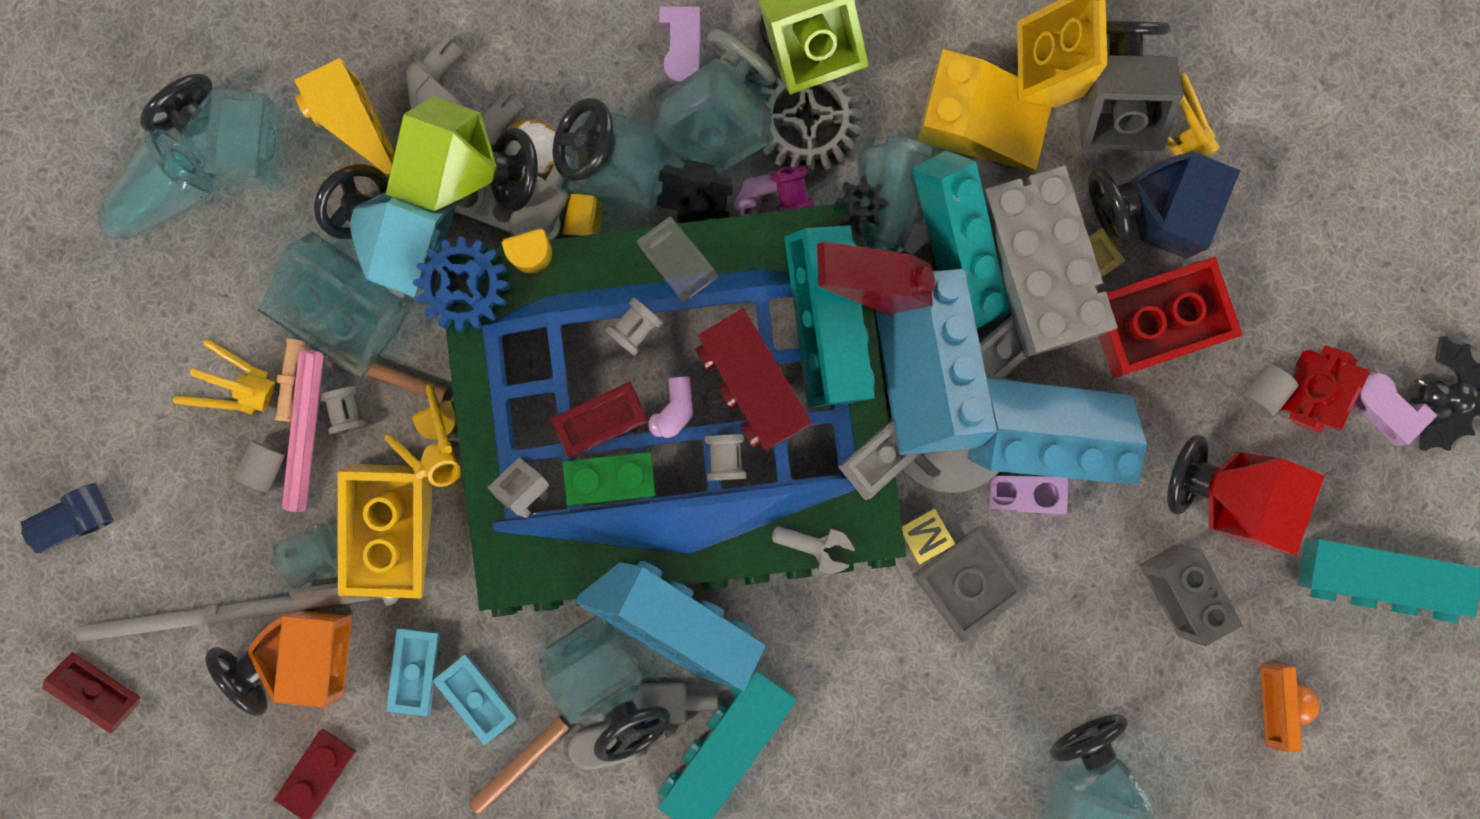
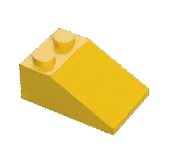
[1017,0,1107,108]
[916,49,1051,173]
[294,58,395,177]
[338,464,432,598]

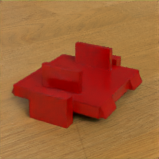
[1281,345,1370,434]

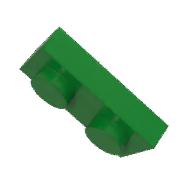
[562,452,656,506]

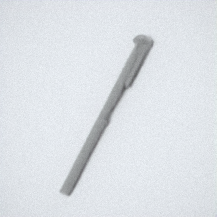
[76,583,399,642]

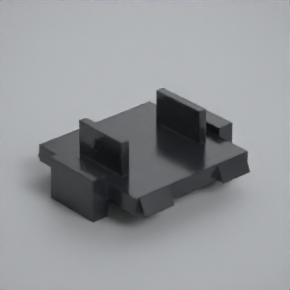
[657,159,733,223]

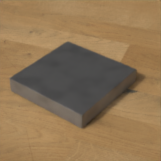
[912,527,1028,642]

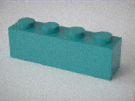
[912,150,1010,329]
[784,226,875,408]
[1298,538,1480,623]
[657,667,797,819]

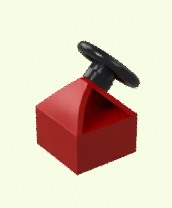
[1167,435,1325,556]

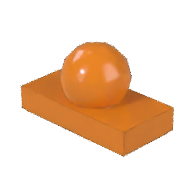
[1260,663,1320,752]

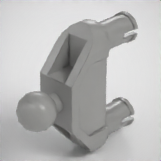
[406,35,525,148]

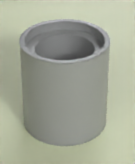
[1242,364,1299,419]
[233,440,286,493]

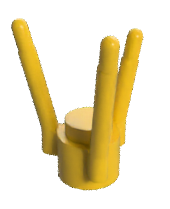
[1166,73,1220,157]
[172,339,275,415]
[384,384,461,487]

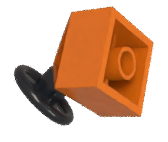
[205,610,353,716]

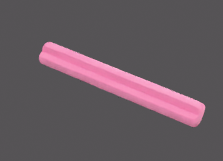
[282,349,324,512]

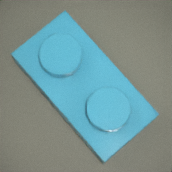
[386,627,441,716]
[433,653,519,746]

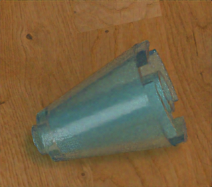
[98,129,216,240]
[857,136,932,253]

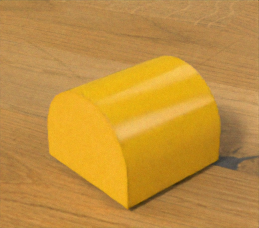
[563,194,604,238]
[502,228,552,274]
[412,400,458,440]

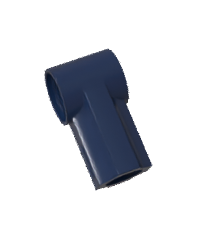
[21,483,114,553]

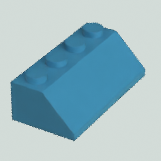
[874,269,997,455]
[967,377,1147,485]
[575,560,766,691]

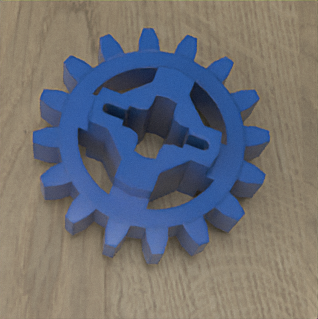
[413,237,510,332]

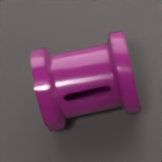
[770,165,814,211]

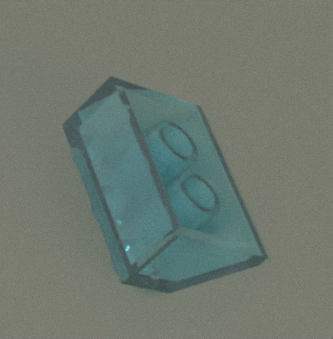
[258,232,414,379]

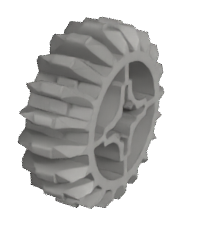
[752,74,863,175]

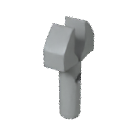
[772,526,854,574]

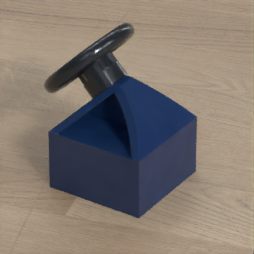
[1088,151,1241,259]

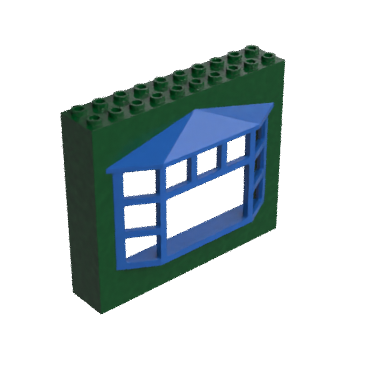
[439,201,906,617]

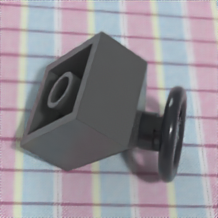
[1078,20,1183,151]

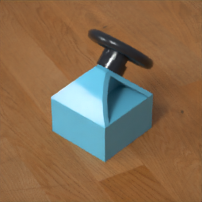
[314,164,458,297]

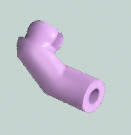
[733,173,778,216]
[649,377,693,438]

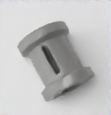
[604,297,663,357]
[320,386,366,435]
[705,434,747,481]

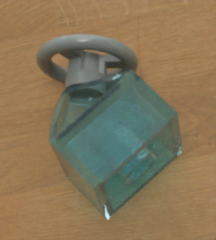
[649,29,776,175]

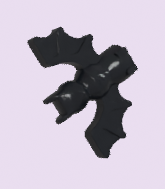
[1411,336,1480,451]

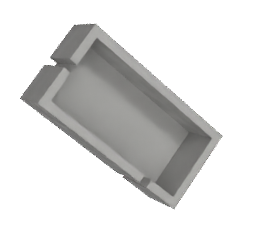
[983,165,1118,358]

